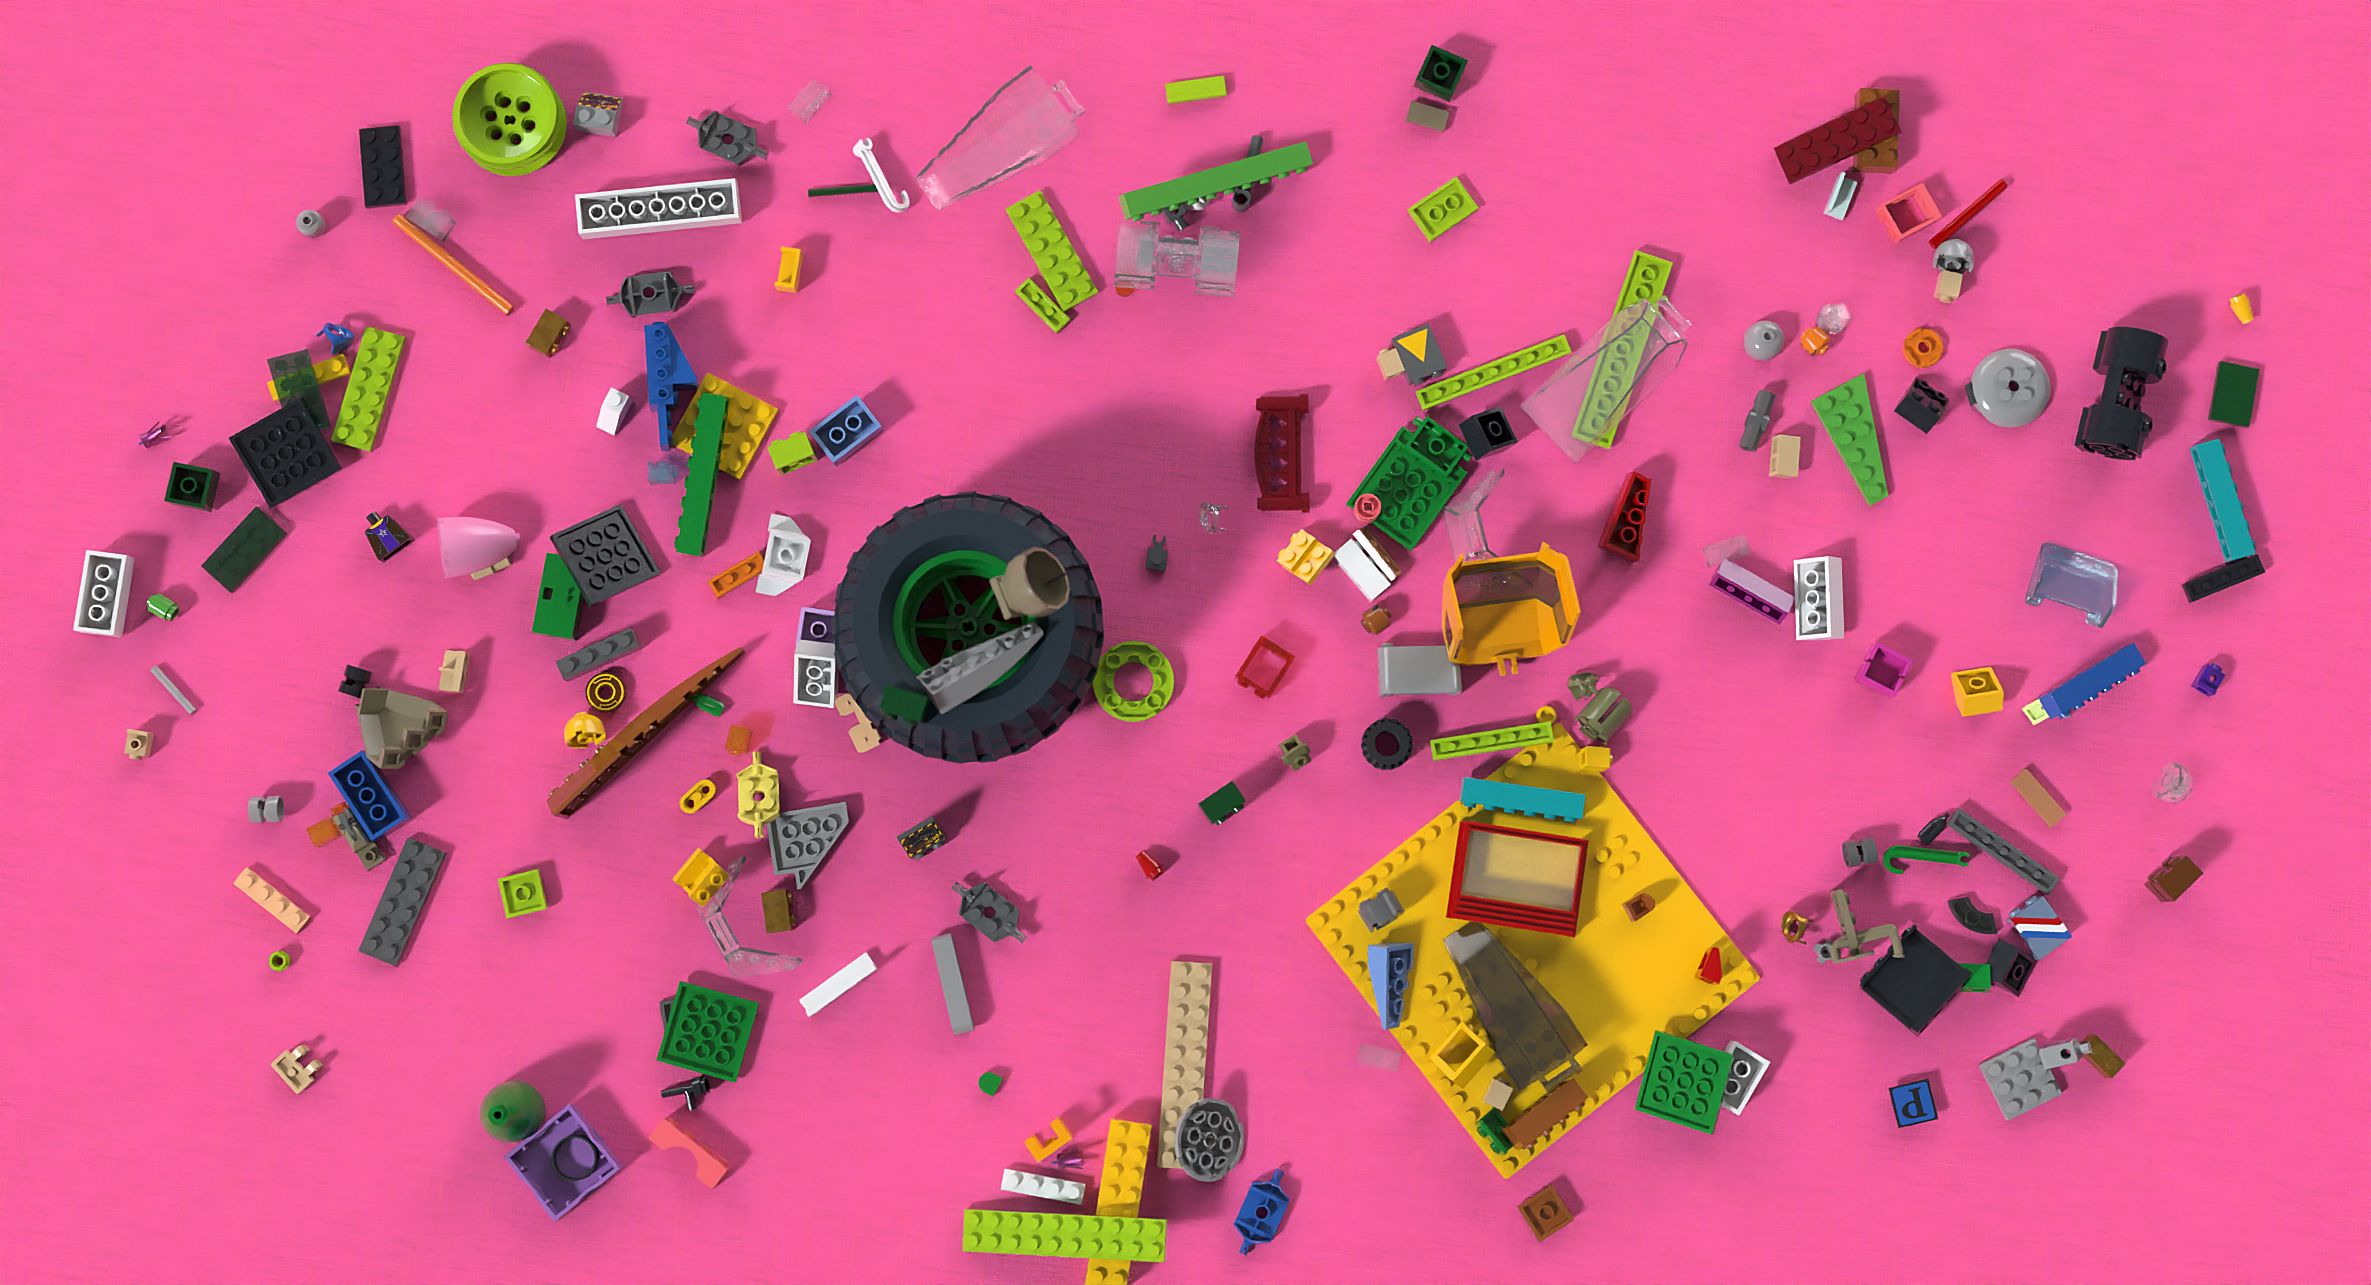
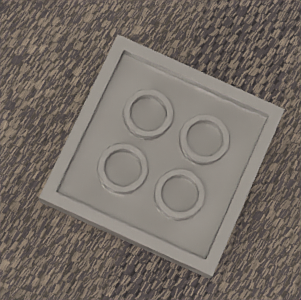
[1978,1038,2062,1121]

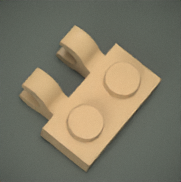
[270,1044,323,1095]

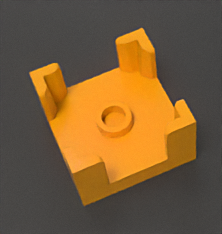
[1024,1116,1073,1163]

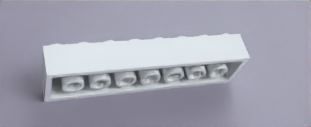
[575,178,742,239]

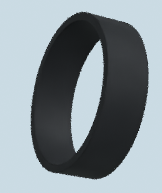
[551,1135,599,1181]

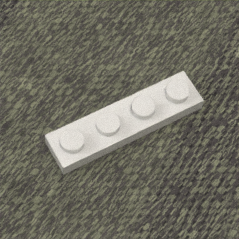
[1001,1168,1085,1205]

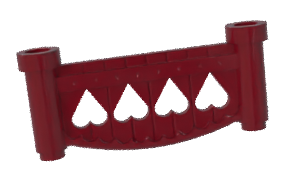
[1254,393,1310,513]

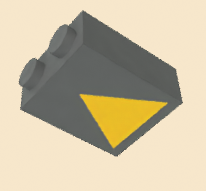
[1390,323,1447,386]

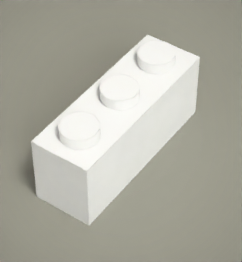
[1333,539,1391,602]

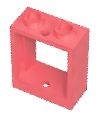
[1877,183,1942,243]

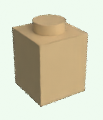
[1934,270,1963,303]
[1376,347,1405,381]
[1482,1077,1513,1111]

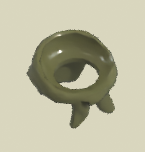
[1567,673,1599,700]

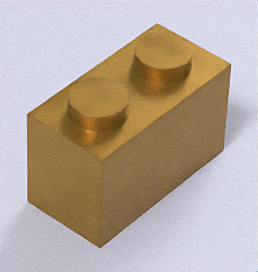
[525,309,570,358]
[761,889,796,934]
[2082,1034,2126,1078]

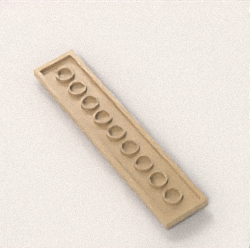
[1157,961,1212,1169]

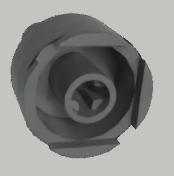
[1358,888,1405,933]

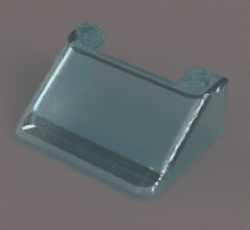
[2025,543,2118,628]

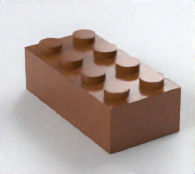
[1852,88,1900,174]
[1500,1078,1588,1150]

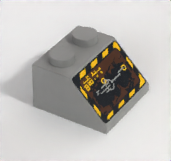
[573,92,624,137]

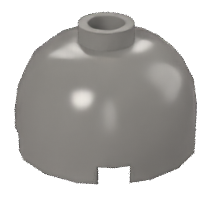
[1933,239,1974,274]
[1743,320,1784,361]

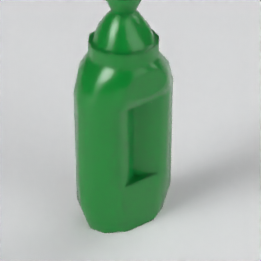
[688,693,725,717]

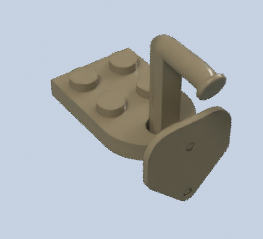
[1830,889,1905,964]

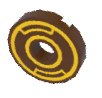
[585,672,627,713]

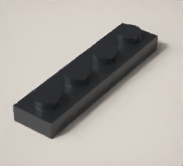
[2182,554,2266,603]

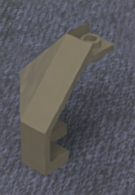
[355,686,448,769]

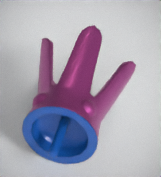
[139,421,171,448]
[1052,1148,1084,1170]

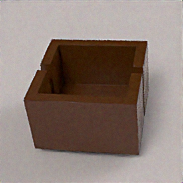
[2144,855,2204,902]

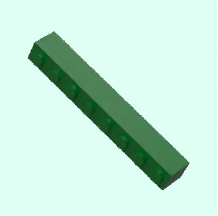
[674,392,730,557]

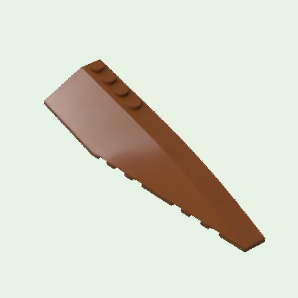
[546,647,745,819]

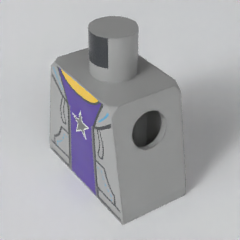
[2039,1038,2092,1070]

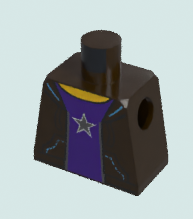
[365,511,415,563]

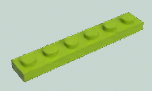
[1430,721,1554,761]

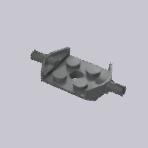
[686,110,769,166]
[606,271,695,318]
[952,881,1027,943]

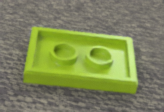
[1407,176,1479,243]

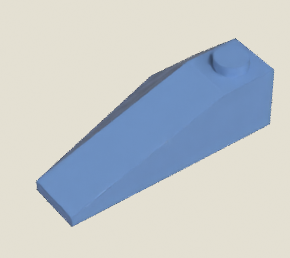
[1368,943,1414,1030]

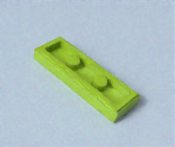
[1165,75,1227,105]
[1015,277,1071,334]

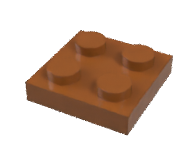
[1517,1184,1574,1242]

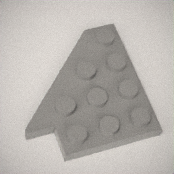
[767,802,850,890]

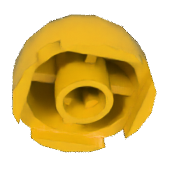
[564,712,606,749]

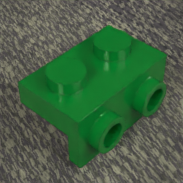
[1475,1107,1513,1155]

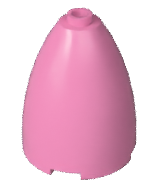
[437,517,520,579]

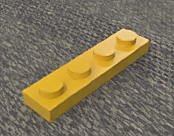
[267,354,351,402]

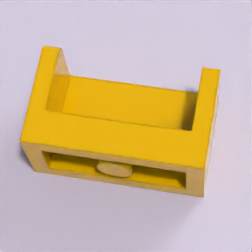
[774,246,803,293]

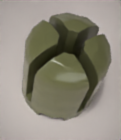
[1574,687,1632,746]

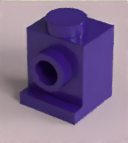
[2191,663,2225,697]

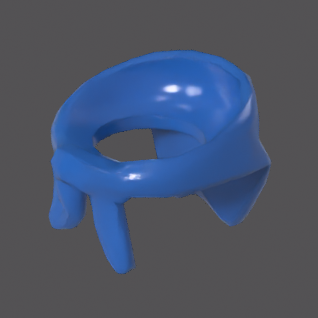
[316,322,354,354]

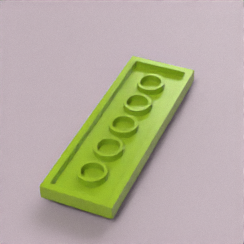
[1006,190,1098,312]
[331,326,406,452]

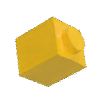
[1580,746,1612,772]

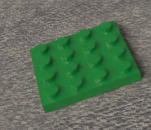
[656,981,759,1083]
[1634,1030,1735,1135]

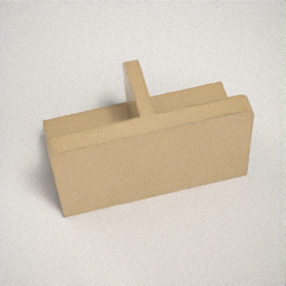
[439,650,470,693]

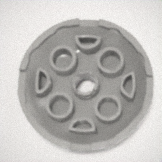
[1970,349,2051,428]
[1174,1098,1244,1182]

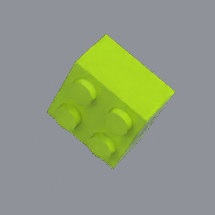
[767,431,819,476]

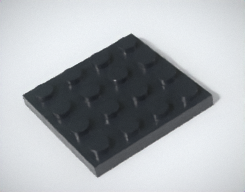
[229,398,342,508]
[550,504,661,607]

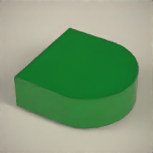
[979,1072,1003,1097]

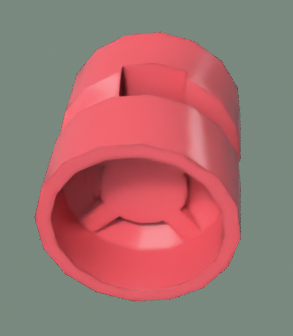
[1353,494,1381,523]

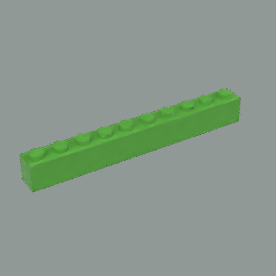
[1118,141,1313,222]

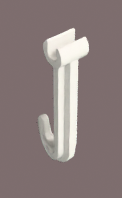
[853,138,910,212]

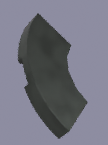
[1947,897,1997,934]

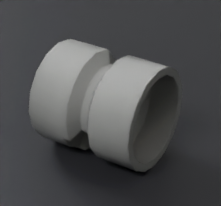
[248,796,284,823]

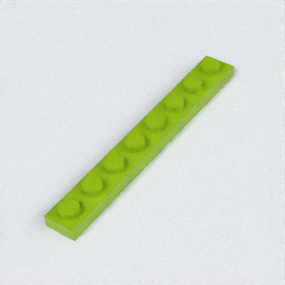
[1415,334,1572,411]

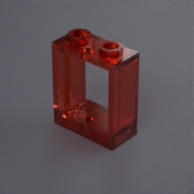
[1235,635,1295,700]

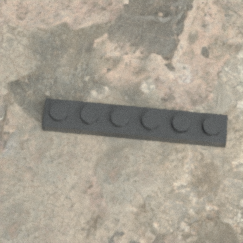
[1946,808,2060,895]

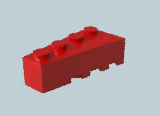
[1597,471,1652,563]

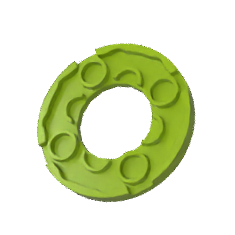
[1093,641,1174,722]

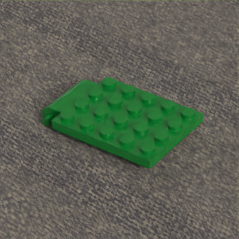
[1346,416,1473,551]

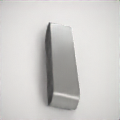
[931,933,974,1036]

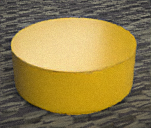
[1536,706,1557,725]

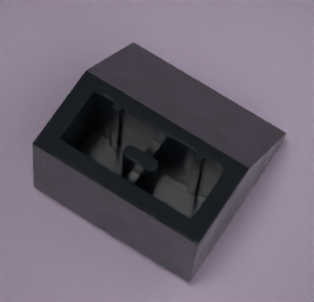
[1894,377,1949,434]

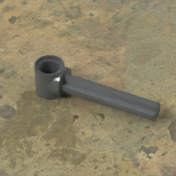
[1232,135,1263,212]

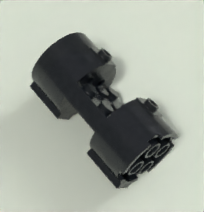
[2074,327,2169,461]

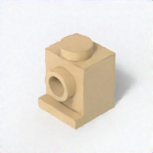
[124,729,154,760]

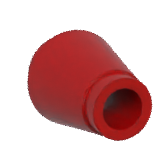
[1136,850,1165,881]

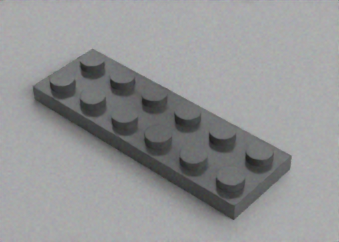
[358,837,447,966]

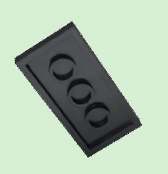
[359,125,407,208]

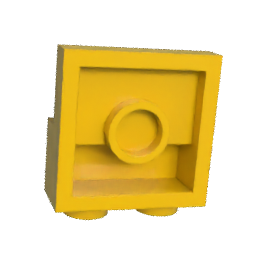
[1277,529,1335,585]

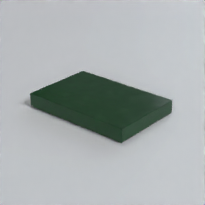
[2208,361,2260,428]

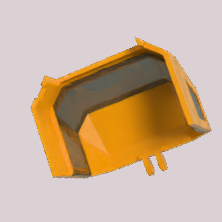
[1441,542,1581,676]

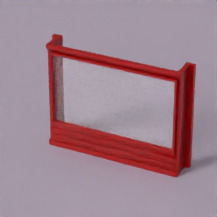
[1446,821,1589,938]

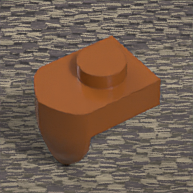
[1622,893,1655,922]

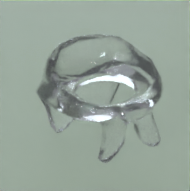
[1199,502,1228,534]

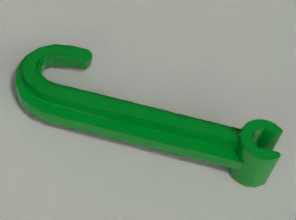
[1883,845,1970,874]

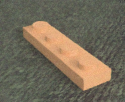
[233,867,311,934]

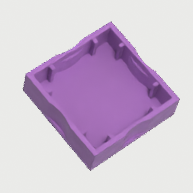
[504,1103,624,1222]

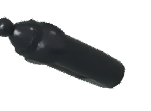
[1917,813,1950,845]

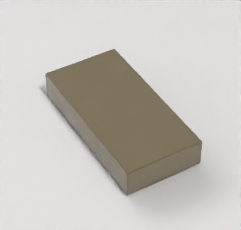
[1406,101,1449,132]

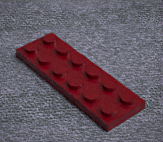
[1774,96,1902,184]

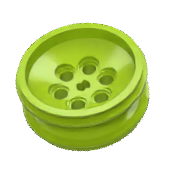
[452,63,567,176]

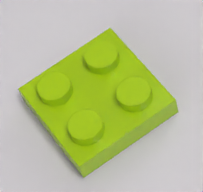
[498,869,548,919]

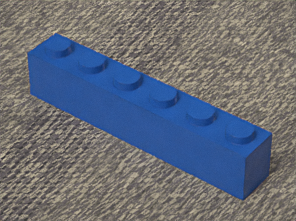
[2038,643,2146,720]

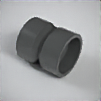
[1842,837,1878,868]

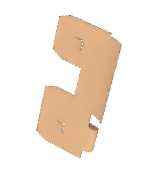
[835,692,882,753]

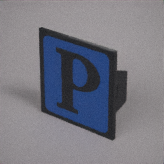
[1888,1079,1938,1128]

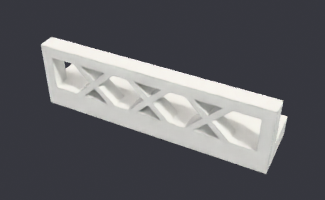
[799,952,878,1017]

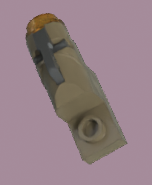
[331,802,386,871]

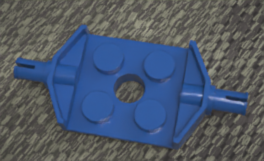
[1233,1168,1290,1256]

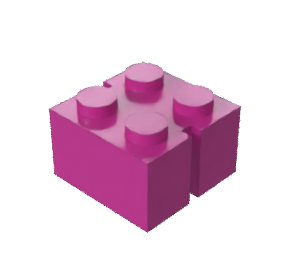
[1854,642,1913,698]

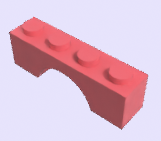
[648,1117,730,1189]

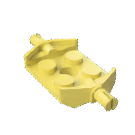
[736,751,780,838]

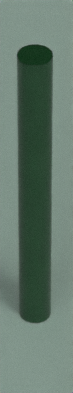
[808,184,879,197]

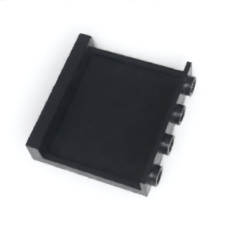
[1860,925,1973,1037]

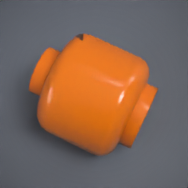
[1800,327,1830,356]

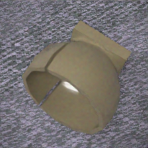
[990,547,1070,620]

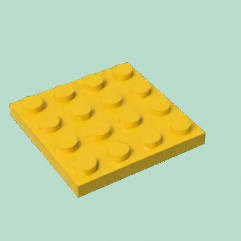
[673,372,779,480]

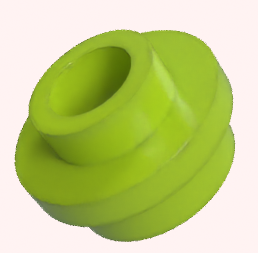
[269,951,290,971]

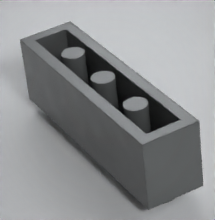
[556,628,642,682]

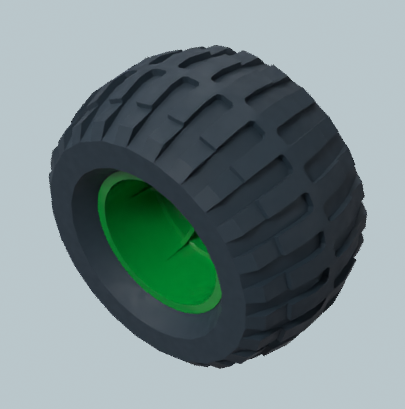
[831,491,1104,764]

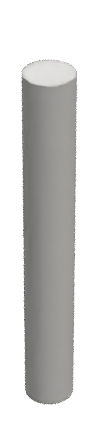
[150,665,197,715]

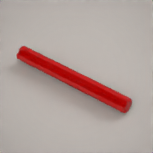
[1929,179,2008,249]

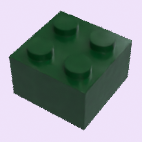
[1414,45,1468,102]
[164,462,220,512]
[879,685,931,727]
[1198,781,1246,826]

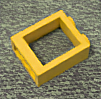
[1429,1022,1495,1089]

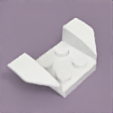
[756,514,811,596]

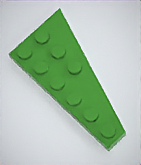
[1810,373,1888,507]

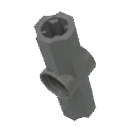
[1739,390,1776,452]

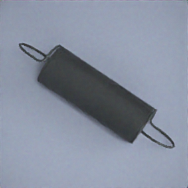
[1963,378,1978,411]

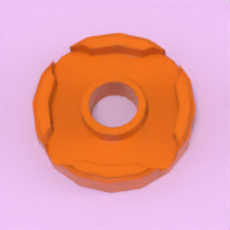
[1903,328,1943,368]

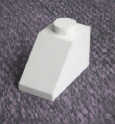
[596,387,633,436]

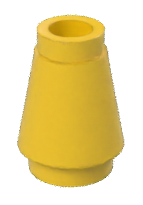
[2229,293,2254,324]

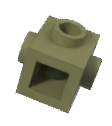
[1278,734,1312,771]

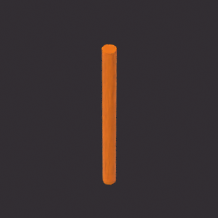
[392,214,515,316]

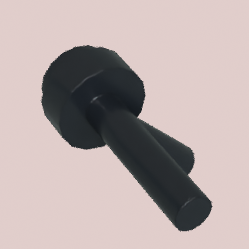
[661,1076,710,1110]

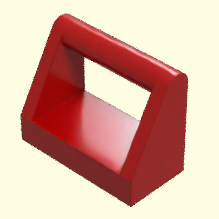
[1695,947,1722,986]

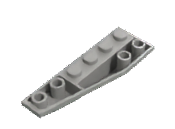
[917,622,1044,714]

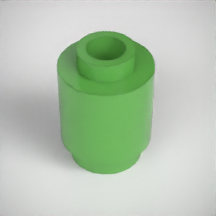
[147,593,180,621]

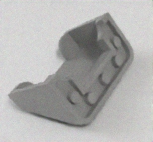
[1377,642,1462,697]

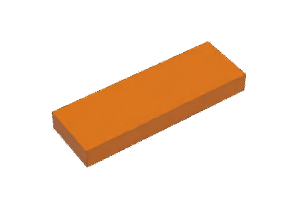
[707,551,765,599]

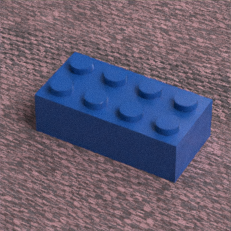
[328,750,412,842]

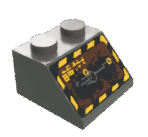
[897,816,947,860]

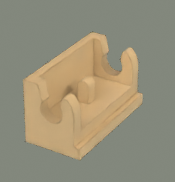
[1769,434,1801,478]

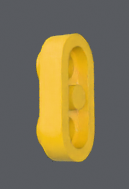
[680,779,716,814]

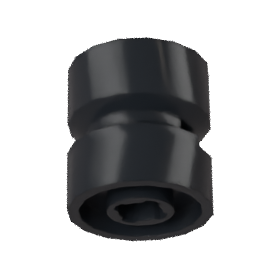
[338,664,373,698]

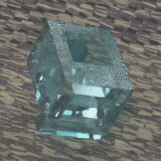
[648,461,679,484]

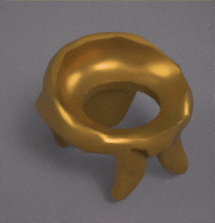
[1781,910,1814,945]

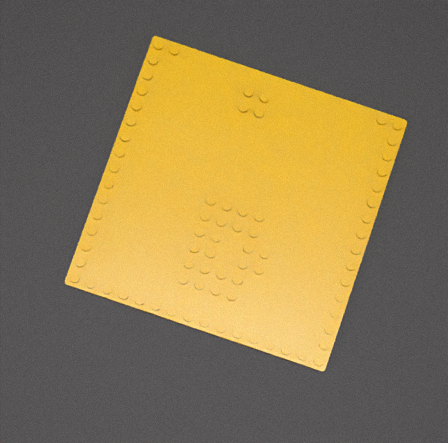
[1305,723,1760,1179]

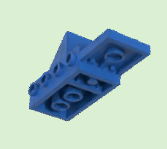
[644,321,698,452]

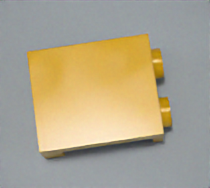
[672,848,730,908]

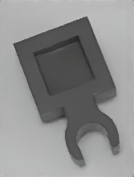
[1146,535,1168,571]

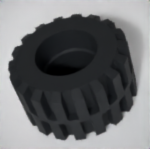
[1361,718,1413,770]

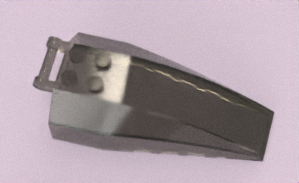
[1443,921,1588,1093]

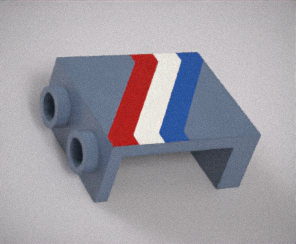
[2005,895,2072,960]

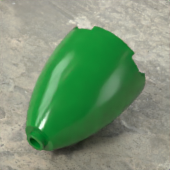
[480,1080,545,1143]

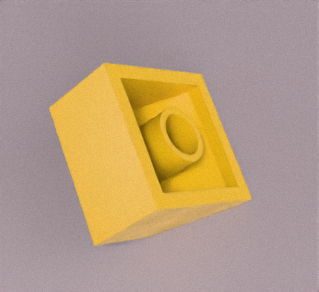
[1951,667,2004,717]

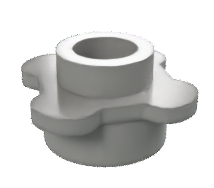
[1814,941,1833,963]

